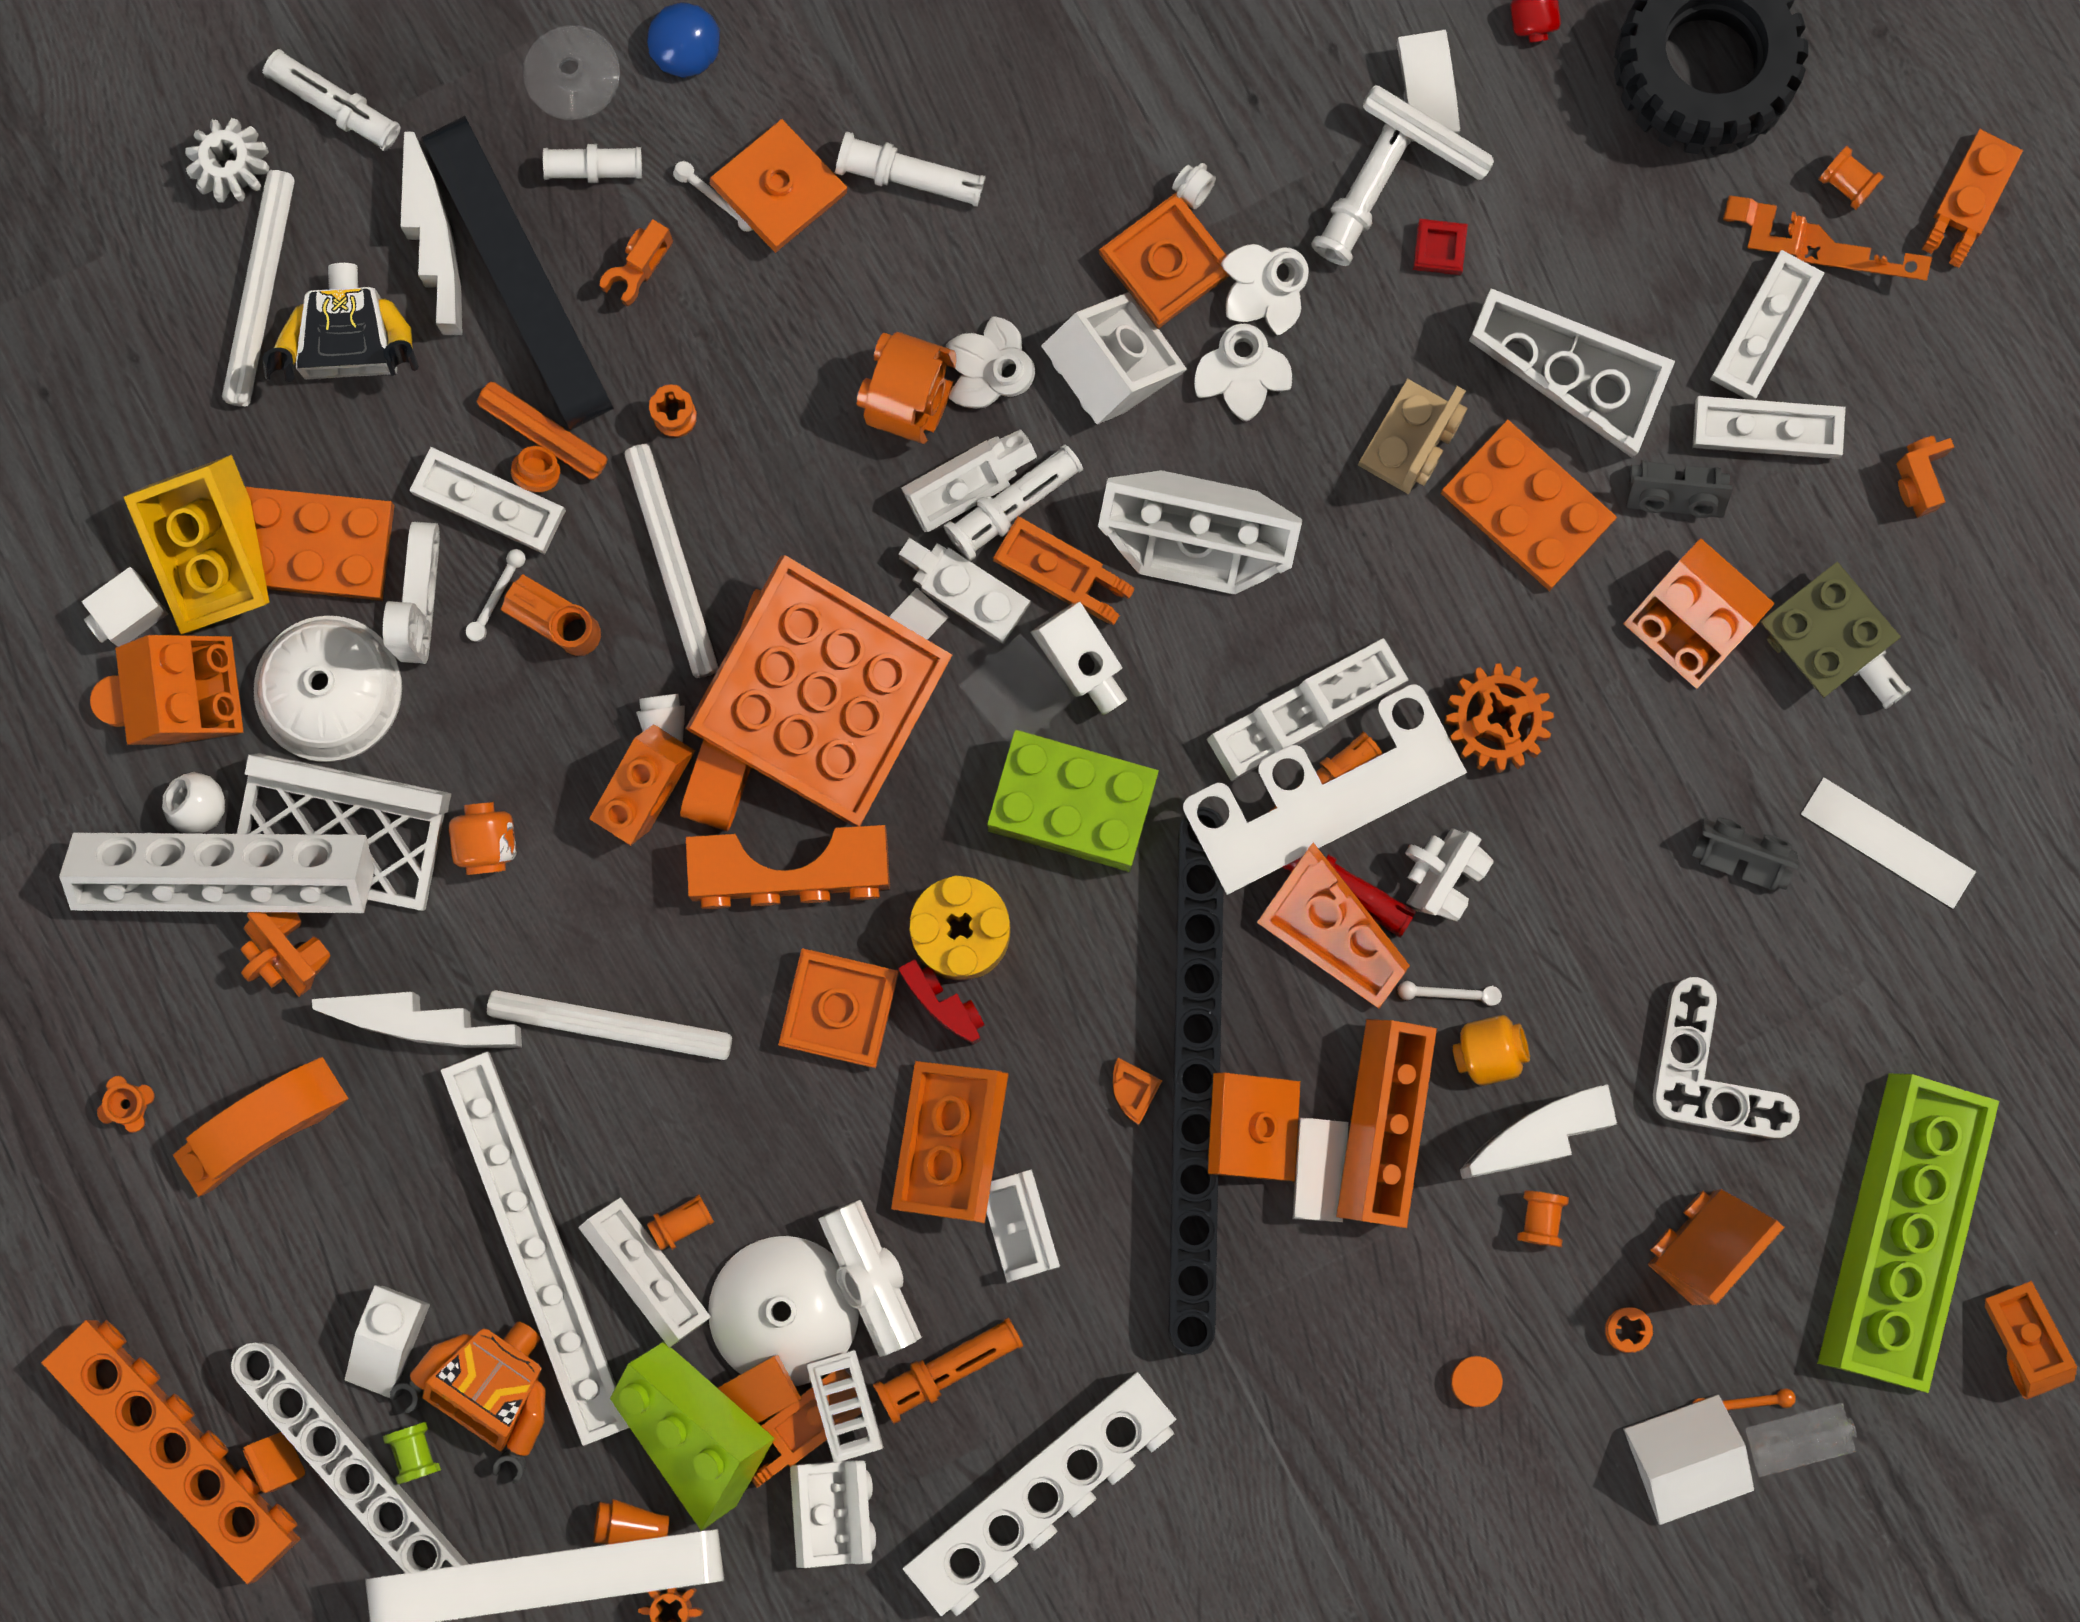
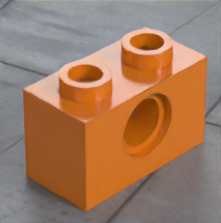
[589,724,695,846]

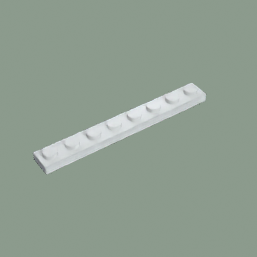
[441,1052,630,1446]

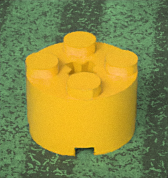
[909,875,1010,980]

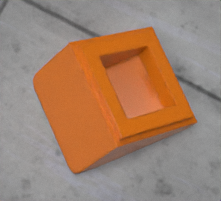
[243,1432,305,1493]

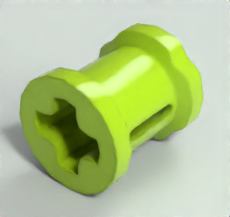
[382,1422,441,1485]

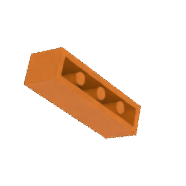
[1336,1019,1437,1228]

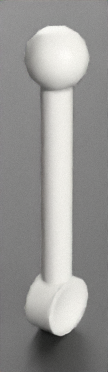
[673,161,753,232]
[466,549,526,642]
[1397,981,1502,1006]

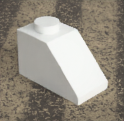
[345,1285,430,1398]

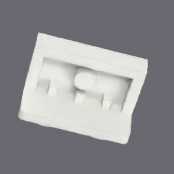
[790,1460,876,1568]

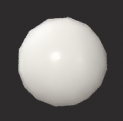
[162,772,225,834]

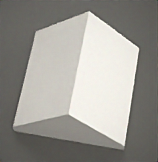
[1623,1394,1754,1525]

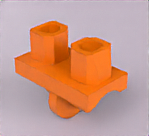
[240,912,331,997]

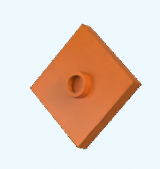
[709,119,848,253]
[1099,192,1230,329]
[778,948,899,1069]
[1208,1073,1301,1181]

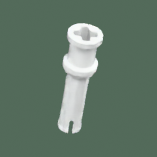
[1311,123,1412,266]
[835,131,985,207]
[944,444,1083,561]

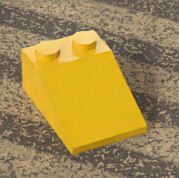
[124,455,270,635]

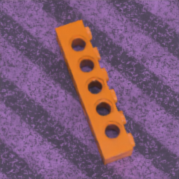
[41,1320,301,1584]

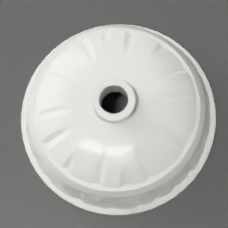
[254,616,402,762]

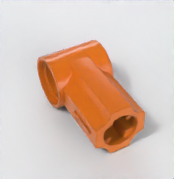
[500,574,601,656]

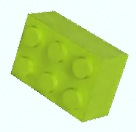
[987,730,1159,872]

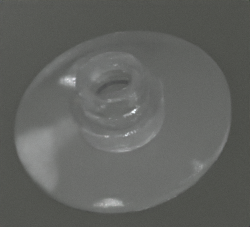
[523,25,620,120]

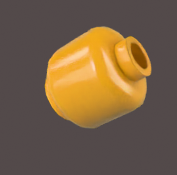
[1453,1015,1530,1086]

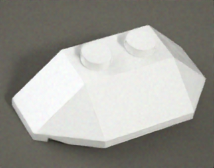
[1098,470,1302,594]

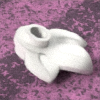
[1221,244,1309,335]
[946,316,1035,409]
[1195,324,1292,422]

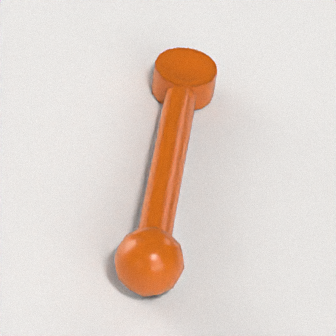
[1692,1388,1796,1410]

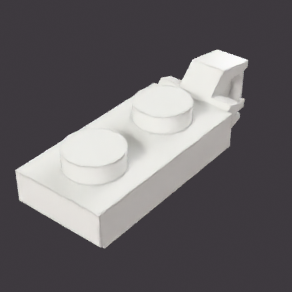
[901,429,1037,532]
[898,538,1030,644]

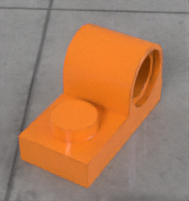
[1985,1281,2077,1400]

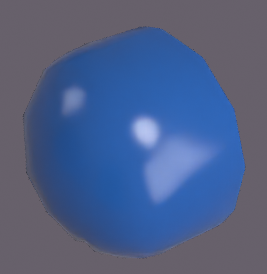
[647,2,720,78]

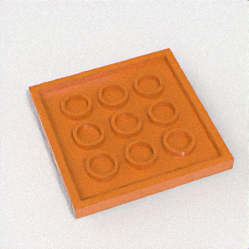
[685,555,952,827]

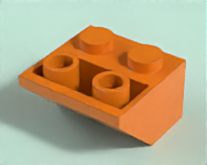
[1623,538,1775,689]
[115,635,244,745]

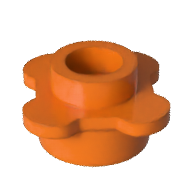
[97,1076,155,1133]

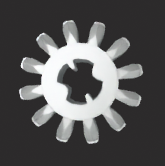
[185,118,269,203]

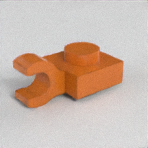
[600,219,673,307]

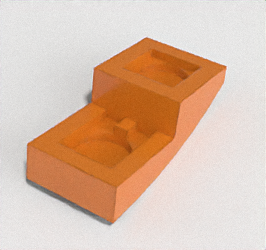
[718,1355,802,1424]

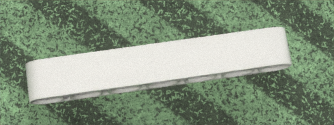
[231,1342,469,1573]
[365,1529,724,1622]

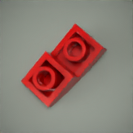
[898,959,985,1045]

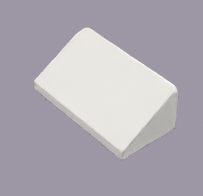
[1292,1118,1349,1222]

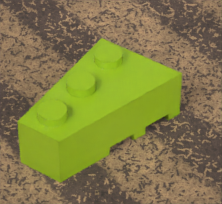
[610,1342,775,1531]

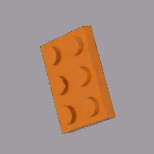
[1441,419,1617,592]
[245,487,395,601]
[891,1061,1009,1223]

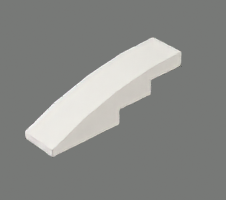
[400,132,462,335]
[1207,638,1409,782]
[312,992,522,1048]

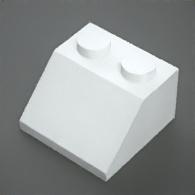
[1041,292,1187,425]

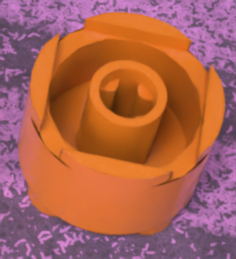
[856,332,956,444]

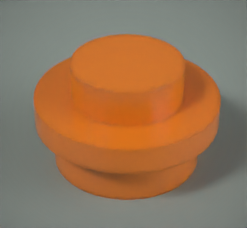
[511,446,560,492]

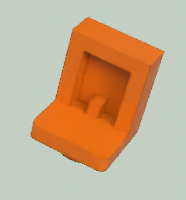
[1896,436,1955,518]

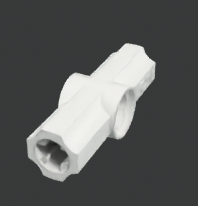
[818,1200,922,1357]

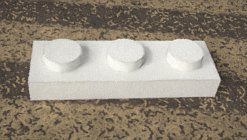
[1710,250,1824,400]
[1693,396,1845,459]
[409,447,566,554]
[579,1197,711,1348]

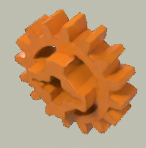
[1444,663,1554,773]

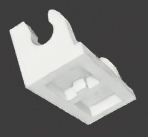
[987,1169,1060,1283]

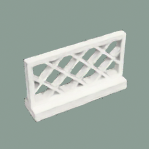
[237,753,451,911]

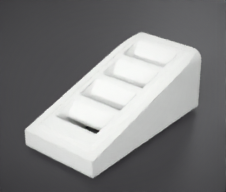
[807,1350,884,1463]

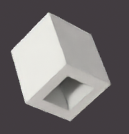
[81,567,168,647]

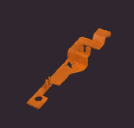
[1723,196,1932,281]

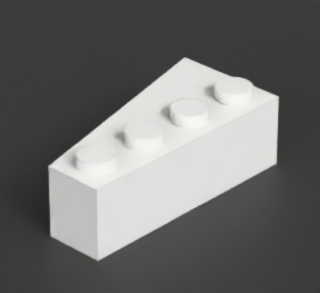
[1469,289,1675,458]

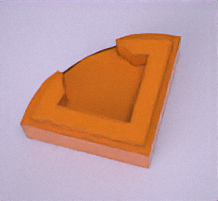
[1112,1058,1162,1125]

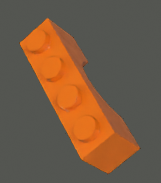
[686,825,890,909]

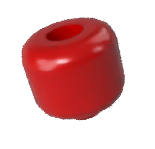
[1510,0,1561,43]

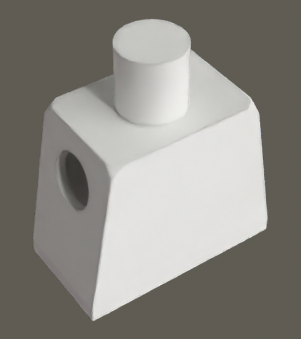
[1030,602,1127,715]

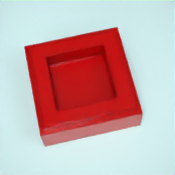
[1413,219,1468,275]

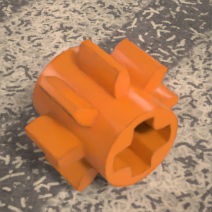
[638,1588,704,1622]

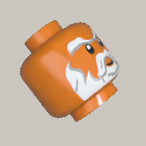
[449,802,517,875]

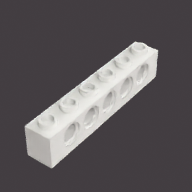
[59,833,375,913]
[903,1372,1176,1617]

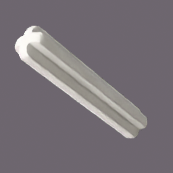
[1363,85,1494,180]

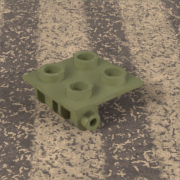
[1760,561,1901,698]

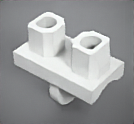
[1405,828,1493,921]

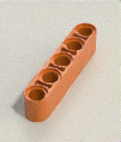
[680,589,762,831]

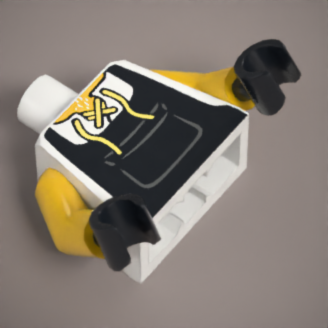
[263,263,419,382]

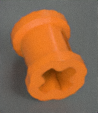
[1818,146,1885,210]
[649,384,697,438]
[1517,1190,1569,1248]

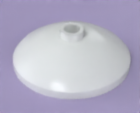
[708,1236,859,1386]

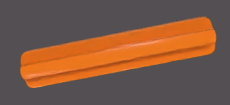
[477,382,608,480]

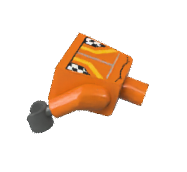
[390,1321,546,1484]

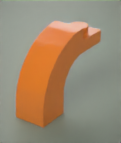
[173,1057,349,1197]

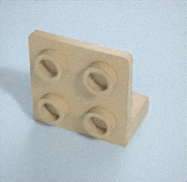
[1358,379,1468,494]

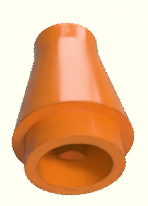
[593,1499,669,1545]

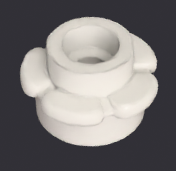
[1172,163,1216,210]

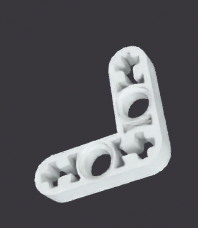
[383,522,440,664]
[1653,977,1800,1139]

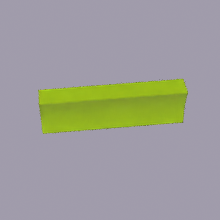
[1817,1073,1999,1393]

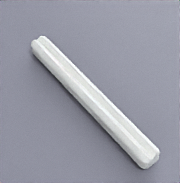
[222,170,295,407]
[624,444,718,678]
[487,990,732,1060]

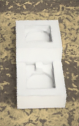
[1397,30,1460,141]

